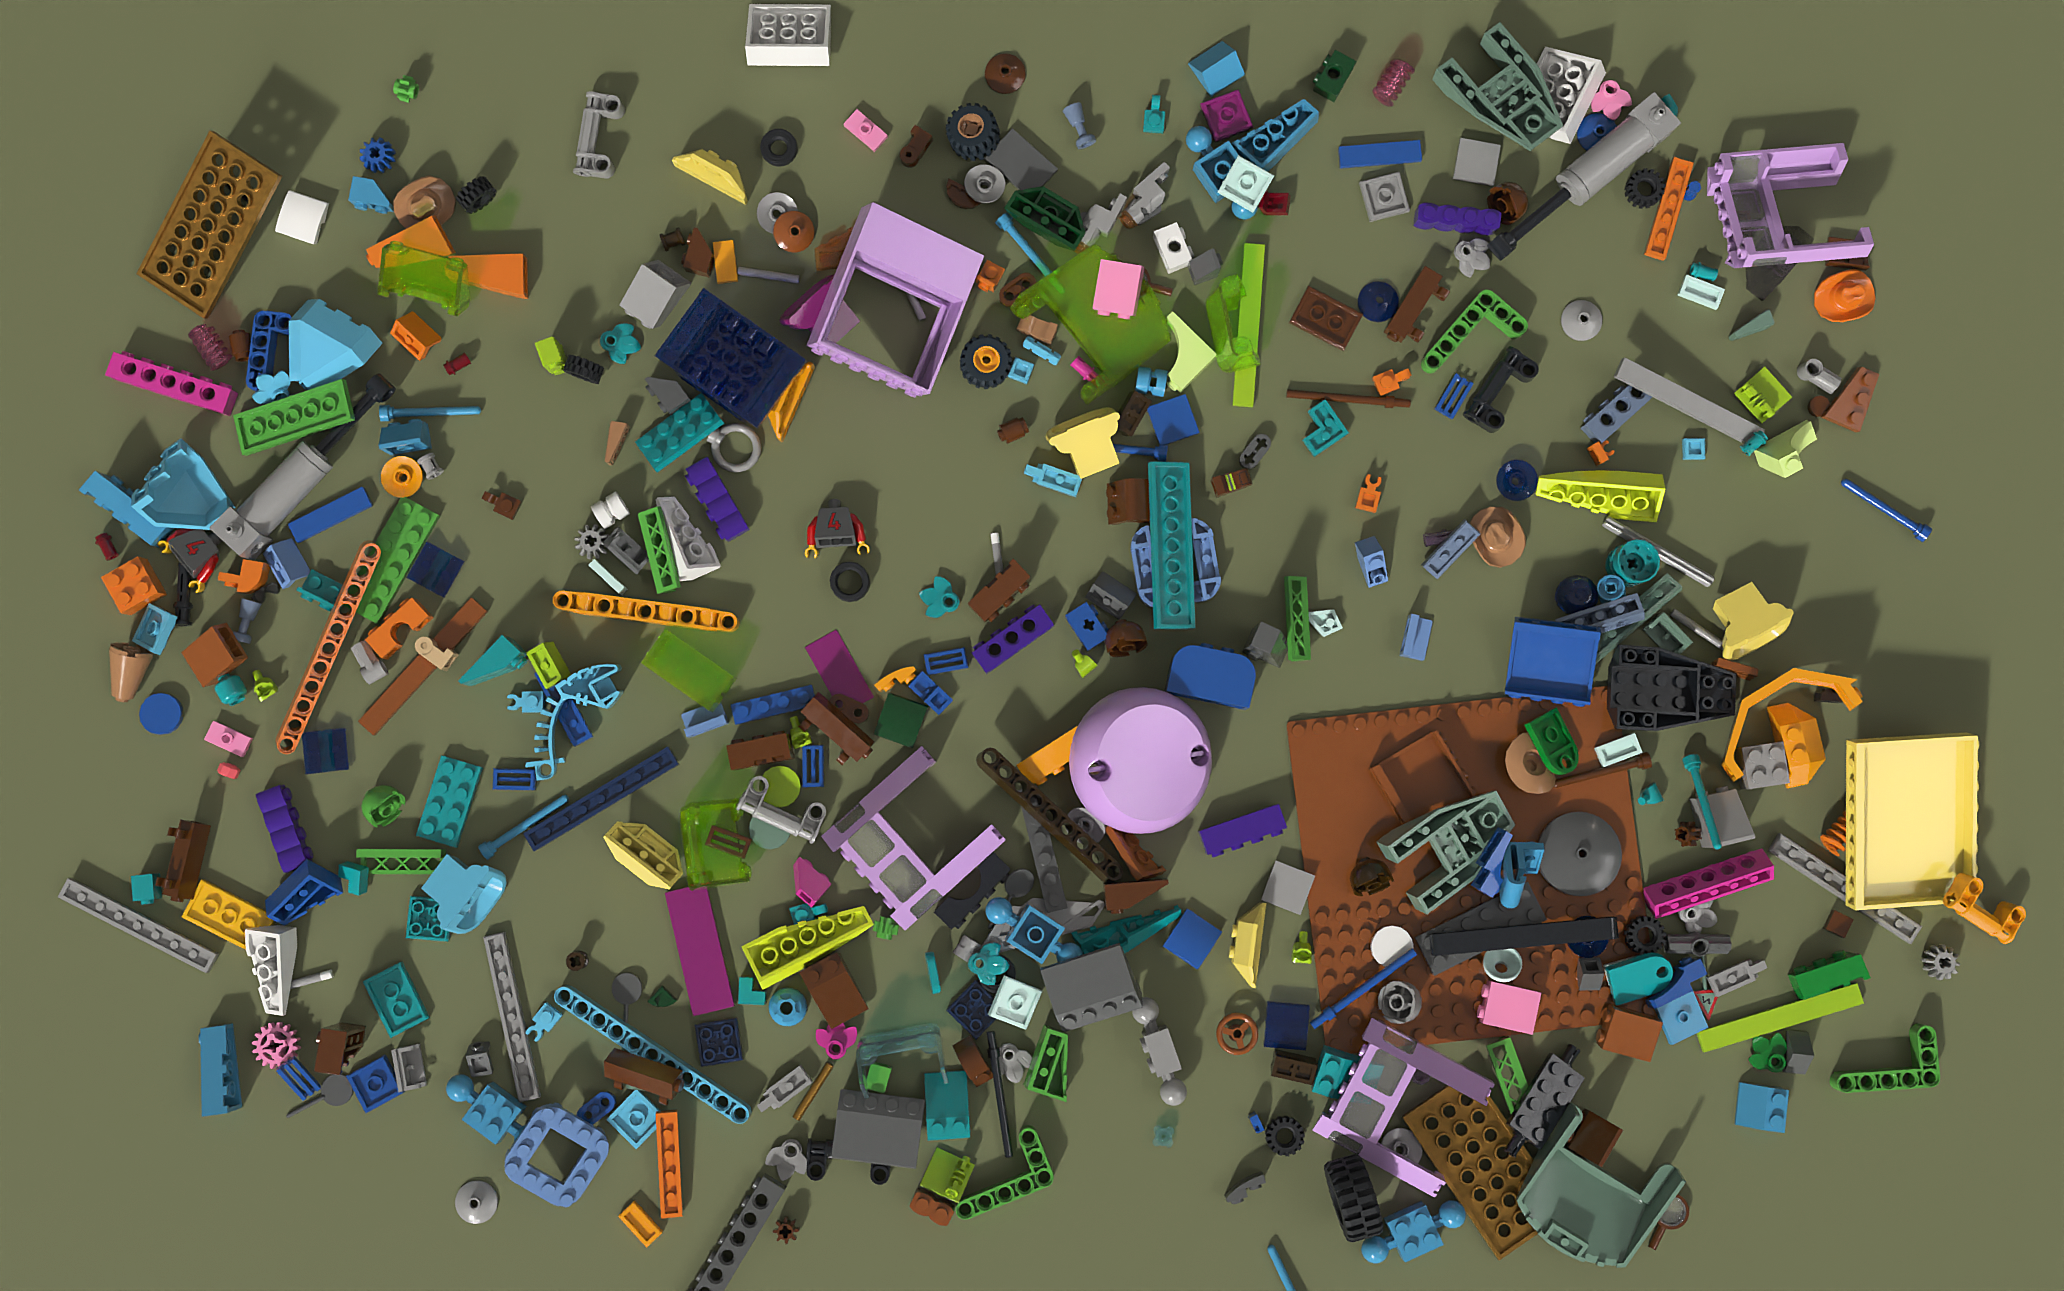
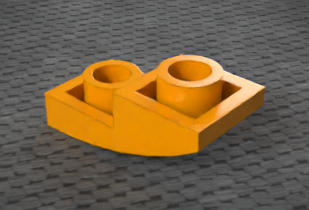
[874,666,917,692]

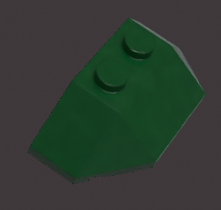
[1004,186,1086,251]

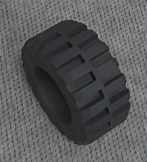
[1324,1154,1384,1243]

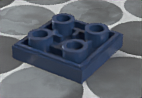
[946,979,996,1040]
[695,1017,743,1067]

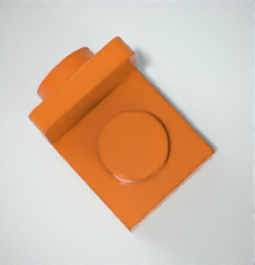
[975,260,1005,292]

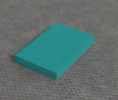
[363,962,430,1038]

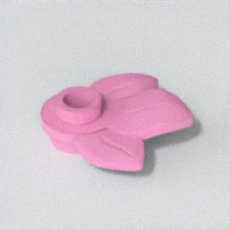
[1591,80,1632,120]

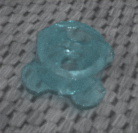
[1152,1125,1174,1148]

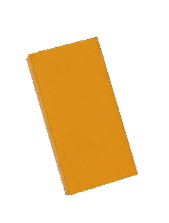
[713,240,738,284]
[618,1200,663,1248]

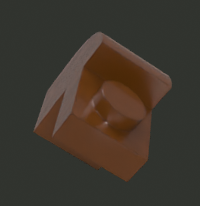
[952,1035,993,1087]

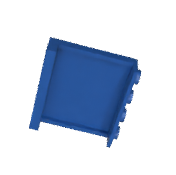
[1505,617,1601,707]

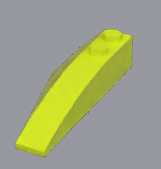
[1535,470,1666,522]
[741,906,874,990]

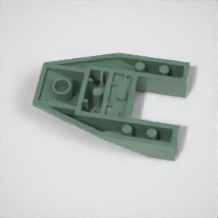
[1432,22,1563,151]
[1376,790,1515,914]

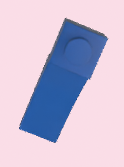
[1471,827,1513,898]
[1645,956,1707,1008]

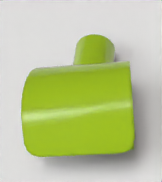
[1072,649,1098,678]
[252,670,278,702]
[790,716,812,749]
[1291,931,1312,964]

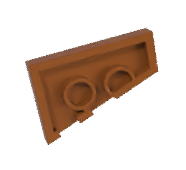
[1821,367,1879,432]
[1105,826,1167,882]

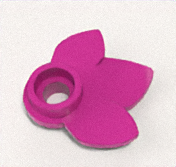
[816,1023,857,1059]

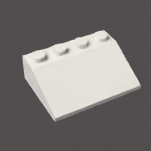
[745,4,831,66]
[1537,47,1606,144]

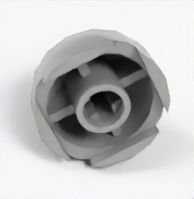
[1378,981,1422,1024]

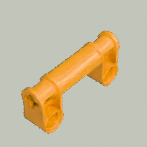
[1943,873,2026,944]

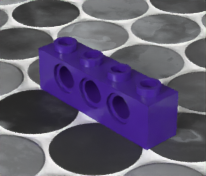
[972,604,1054,674]

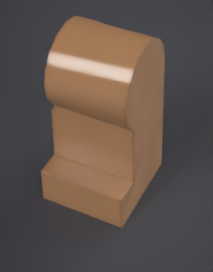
[1016,314,1058,346]

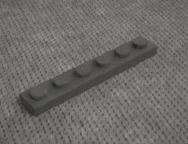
[1017,786,1068,913]

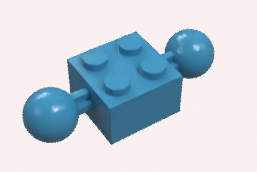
[1186,126,1258,220]
[985,897,1083,964]
[446,1074,541,1147]
[1361,1200,1466,1264]

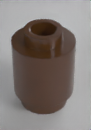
[229,330,251,362]
[997,417,1029,444]

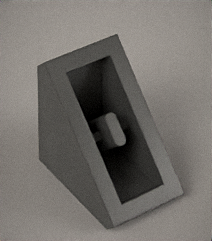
[1783,1030,1814,1074]

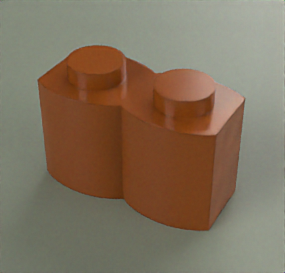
[910,1188,955,1226]

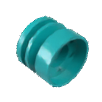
[1605,539,1660,587]

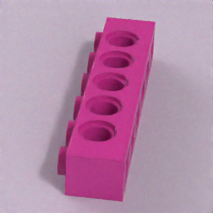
[105,351,238,416]
[1644,848,1774,919]

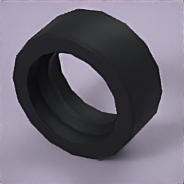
[830,562,870,602]

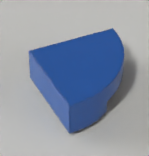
[1248,1111,1265,1134]

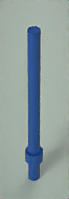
[1310,948,1417,1029]

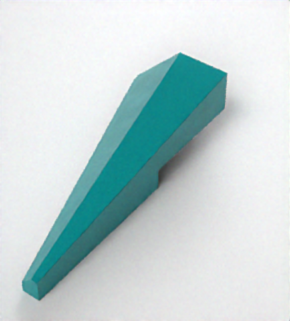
[1071,905,1182,954]

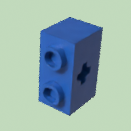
[1065,602,1109,652]

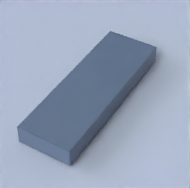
[1421,519,1480,579]

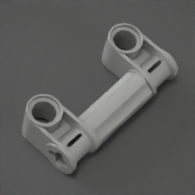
[573,91,625,179]
[736,776,826,844]

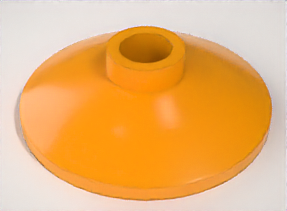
[381,456,423,498]

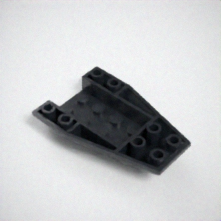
[1607,645,1736,731]

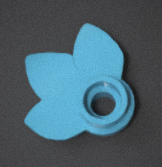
[252,370,291,404]

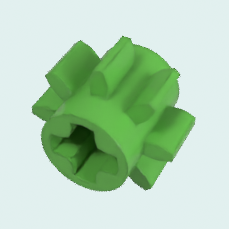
[393,75,419,103]
[873,916,899,940]

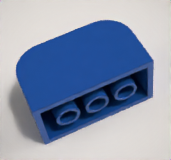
[1164,643,1256,710]

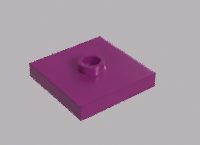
[1200,89,1253,143]

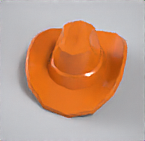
[1814,269,1876,322]

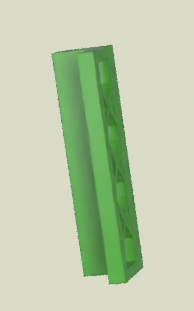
[638,506,681,594]
[1284,576,1311,661]
[356,849,446,874]
[1485,1036,1528,1114]

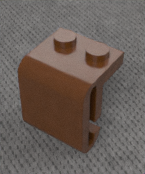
[1106,478,1150,525]

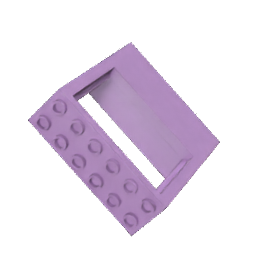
[806,202,984,398]

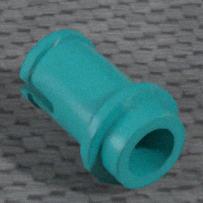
[1689,262,1718,282]
[1740,430,1768,456]

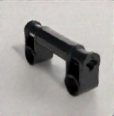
[1463,346,1539,433]
[806,1138,891,1185]

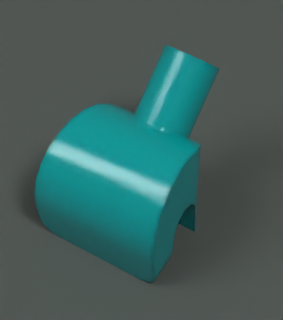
[1638,782,1664,805]

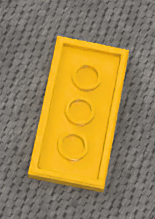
[182,879,275,950]

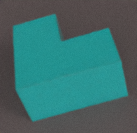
[338,861,369,896]
[738,976,767,1005]

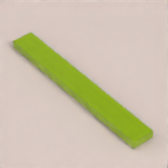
[1232,243,1265,408]
[1696,983,1864,1053]

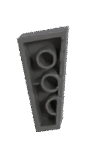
[1242,622,1288,668]

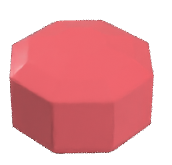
[217,762,241,779]

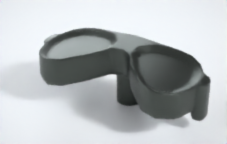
[251,582,280,603]

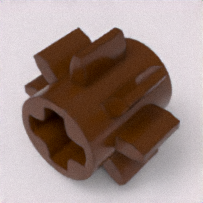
[1675,821,1702,847]
[773,1216,800,1244]

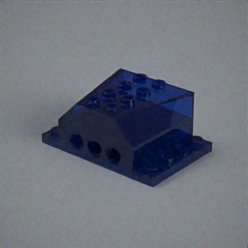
[654,288,807,429]

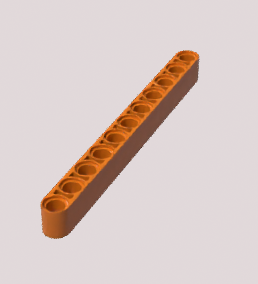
[276,540,381,754]

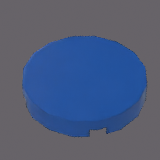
[139,693,183,735]

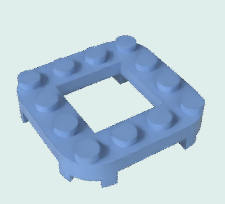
[1130,518,1221,608]
[505,1103,609,1207]

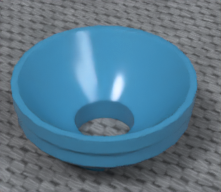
[769,988,807,1026]

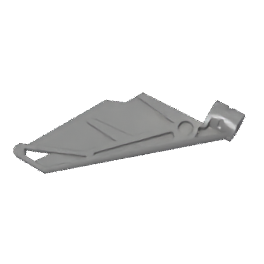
[953,898,1105,962]

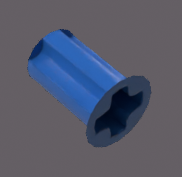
[1683,181,1701,201]

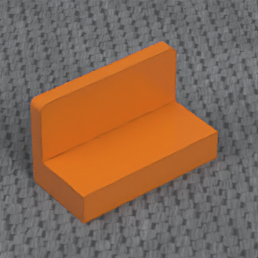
[390,311,442,361]

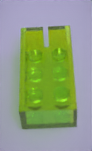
[641,629,737,712]

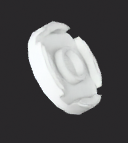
[1370,925,1414,967]

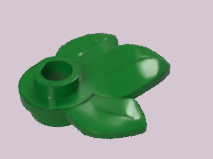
[1748,1033,1787,1073]

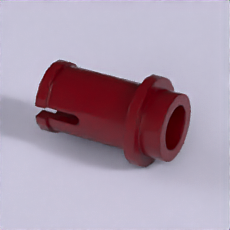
[443,352,472,375]
[95,533,119,561]

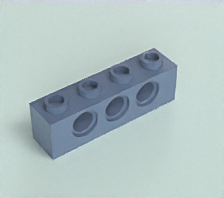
[1581,385,1652,444]
[1555,593,1645,633]

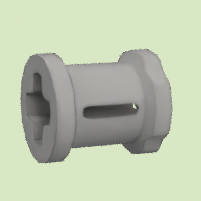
[417,453,444,480]

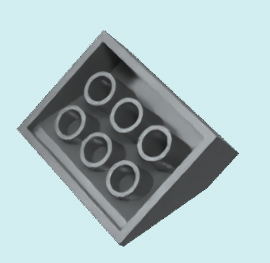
[1040,943,1143,1032]
[831,1089,925,1169]

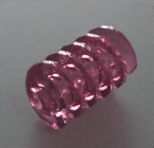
[1372,59,1415,107]
[188,324,233,371]

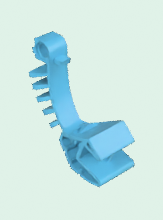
[525,664,624,780]

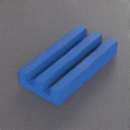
[1434,373,1474,419]
[924,647,968,675]
[802,745,824,787]
[493,768,536,790]
[276,1056,321,1101]

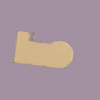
[415,637,459,672]

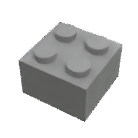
[1734,742,1790,789]

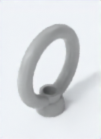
[707,423,761,472]

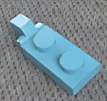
[1024,464,1082,497]

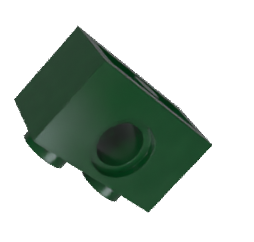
[1313,50,1357,102]

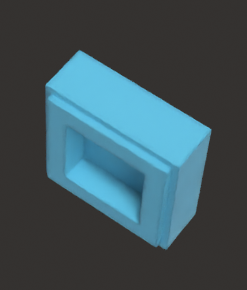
[1008,357,1034,384]
[1682,438,1705,460]

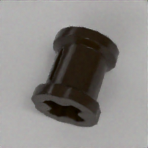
[659,227,686,252]
[566,951,589,971]

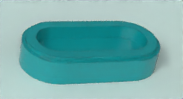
[925,951,941,994]

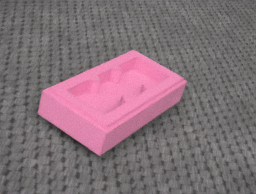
[844,109,888,152]
[204,721,253,757]

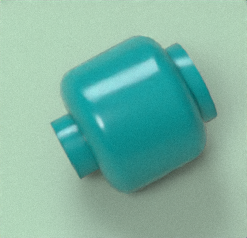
[214,673,247,706]

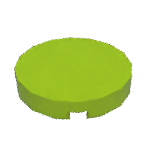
[759,766,801,808]

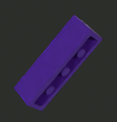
[1198,804,1287,857]

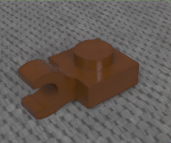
[481,491,522,520]

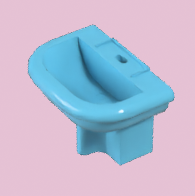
[421,854,507,934]

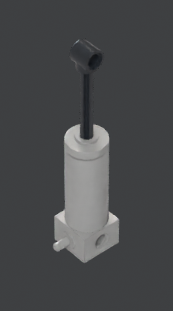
[1487,92,1681,261]
[209,373,396,561]

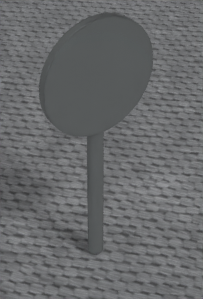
[988,869,1034,929]
[612,973,642,1023]
[286,1074,353,1118]

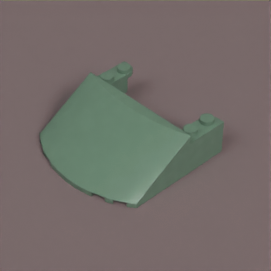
[1516,1103,1686,1268]

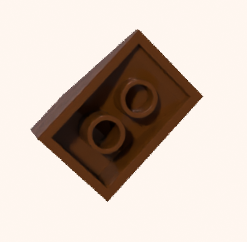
[1103,878,1169,914]
[799,952,869,1029]
[1565,1108,1623,1167]

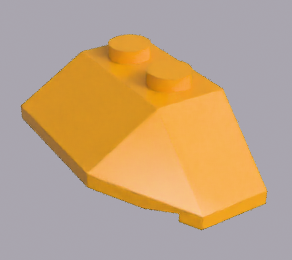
[765,362,815,442]
[1767,703,1826,788]

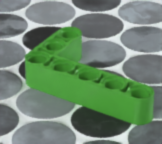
[1421,290,1528,373]
[1829,1023,1940,1093]
[956,1125,1054,1220]

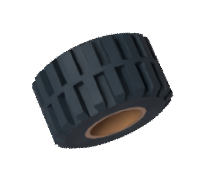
[946,103,1000,161]

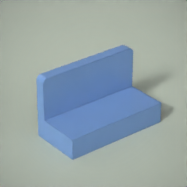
[263,538,310,589]
[1399,614,1433,661]
[681,701,729,738]

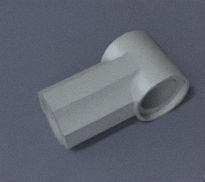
[1797,359,1842,394]
[351,640,389,685]

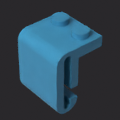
[1499,842,1544,908]

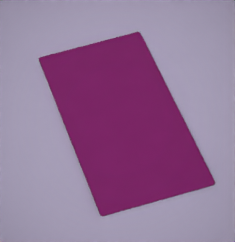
[805,630,874,708]

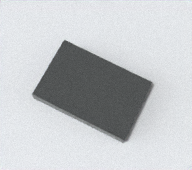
[985,128,1058,190]

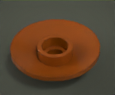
[773,211,814,252]

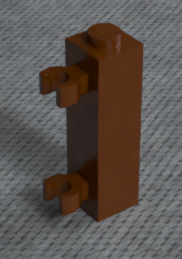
[1384,266,1450,343]
[798,692,875,765]
[155,819,211,902]
[604,1048,684,1105]

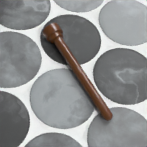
[1554,752,1652,788]

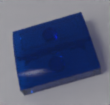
[406,541,465,598]
[302,728,349,775]
[1263,1001,1310,1051]

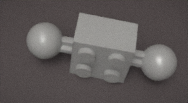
[1132,997,1187,1106]

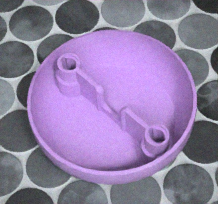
[1069,687,1212,834]

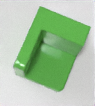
[864,1061,893,1093]

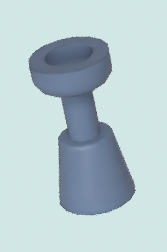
[1063,102,1096,149]
[233,598,262,644]

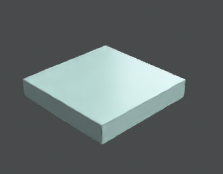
[1217,155,1274,213]
[988,975,1042,1030]

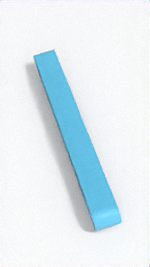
[554,985,752,1124]

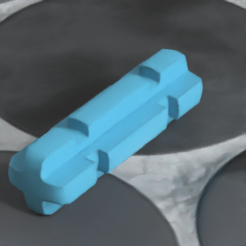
[1023,336,1061,365]

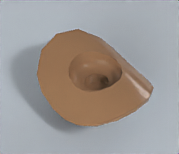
[393,176,456,229]
[1470,507,1526,568]
[1505,732,1556,794]

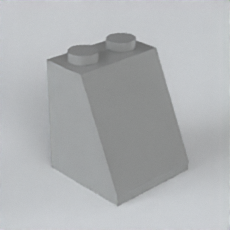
[619,260,691,329]
[1689,786,1755,848]

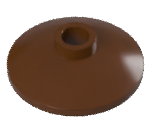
[985,54,1026,94]

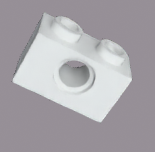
[1153,222,1194,274]

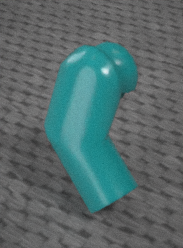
[1661,94,1678,117]

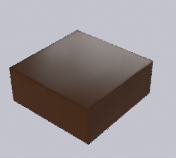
[1823,910,1854,938]

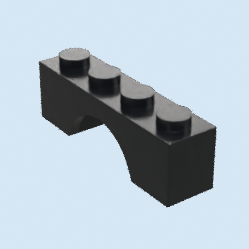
[934,852,1011,930]

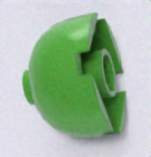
[361,785,406,827]

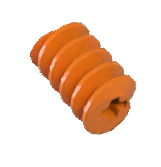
[1820,811,1846,856]

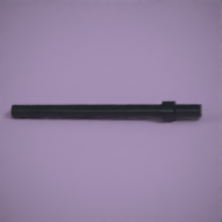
[986,1031,1013,1158]

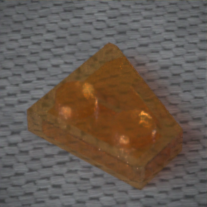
[814,227,853,271]

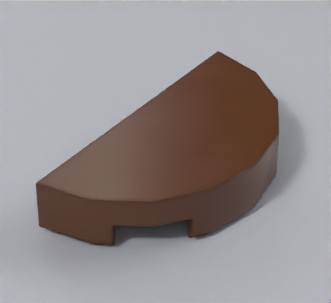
[946,178,981,209]

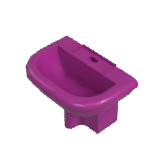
[779,274,860,343]

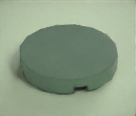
[749,817,790,850]

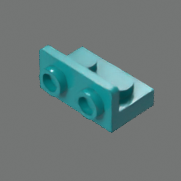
[296,569,350,611]

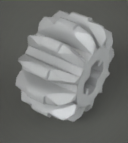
[574,524,609,560]
[1921,944,1961,980]

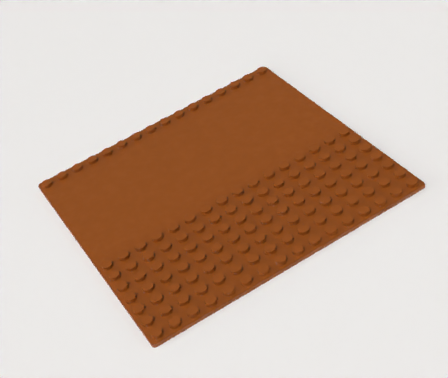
[1286,686,1658,1053]

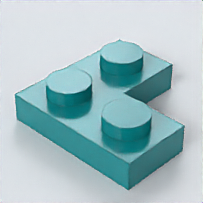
[1302,399,1349,457]

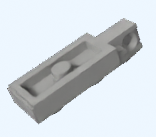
[1706,959,1767,997]
[757,1065,813,1112]

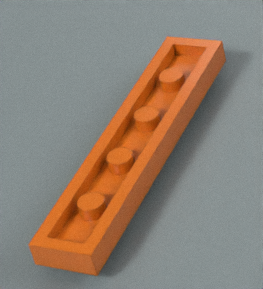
[1644,157,1694,261]
[656,1110,683,1218]

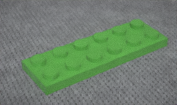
[233,379,355,456]
[343,497,440,624]

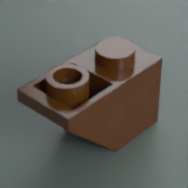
[681,228,714,278]

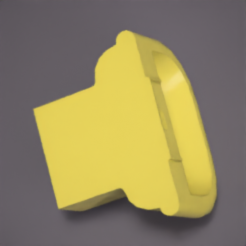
[1045,407,1120,479]
[1713,582,1794,660]

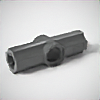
[1663,931,1732,956]

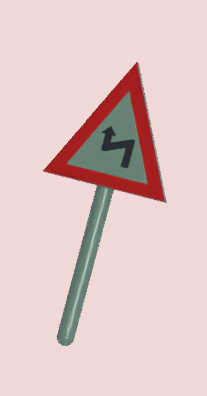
[1693,955,1718,1022]

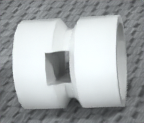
[591,491,630,529]

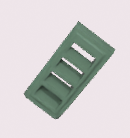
[1728,309,1775,341]

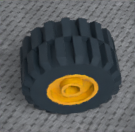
[960,334,1012,389]

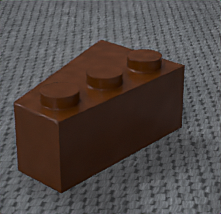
[968,558,1031,623]

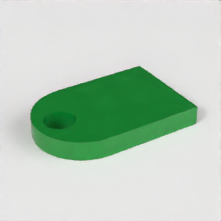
[1524,707,1579,775]

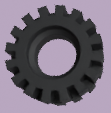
[1624,168,1665,209]
[456,176,496,214]
[563,354,604,384]
[1624,916,1666,954]
[1265,1116,1305,1156]

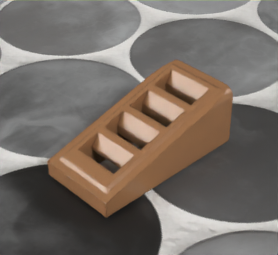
[605,421,630,466]

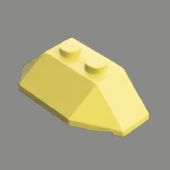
[672,149,748,205]
[603,821,683,889]
[1229,902,1267,988]

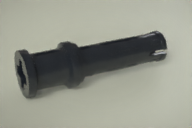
[173,563,193,626]

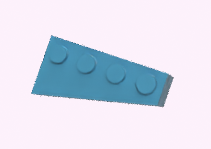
[1232,99,1319,172]
[79,471,175,548]
[199,1023,242,1117]

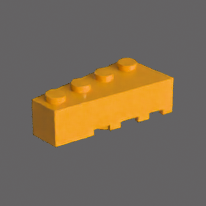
[1016,726,1078,787]

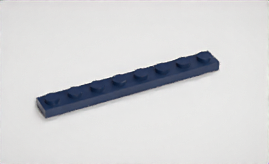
[523,746,680,851]

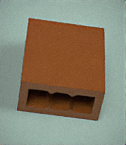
[181,623,248,687]
[1596,1003,1663,1062]

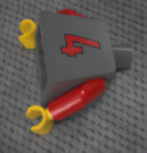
[805,499,869,558]
[158,528,223,593]

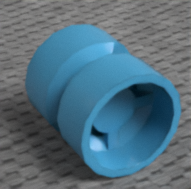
[1135,366,1168,397]
[1597,575,1626,604]

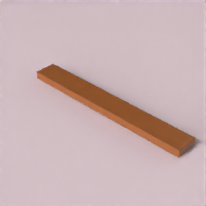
[358,597,488,736]

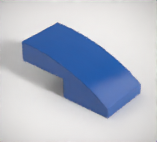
[907,670,953,715]

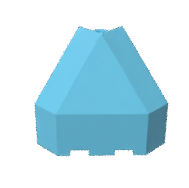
[289,299,382,390]
[131,438,235,530]

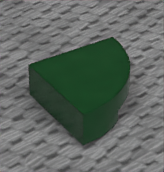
[647,986,678,1007]

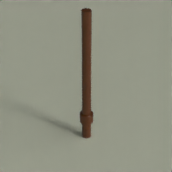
[1286,389,1411,408]

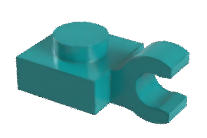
[1143,95,1165,134]
[789,903,828,925]

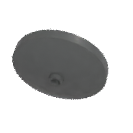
[1537,812,1622,896]

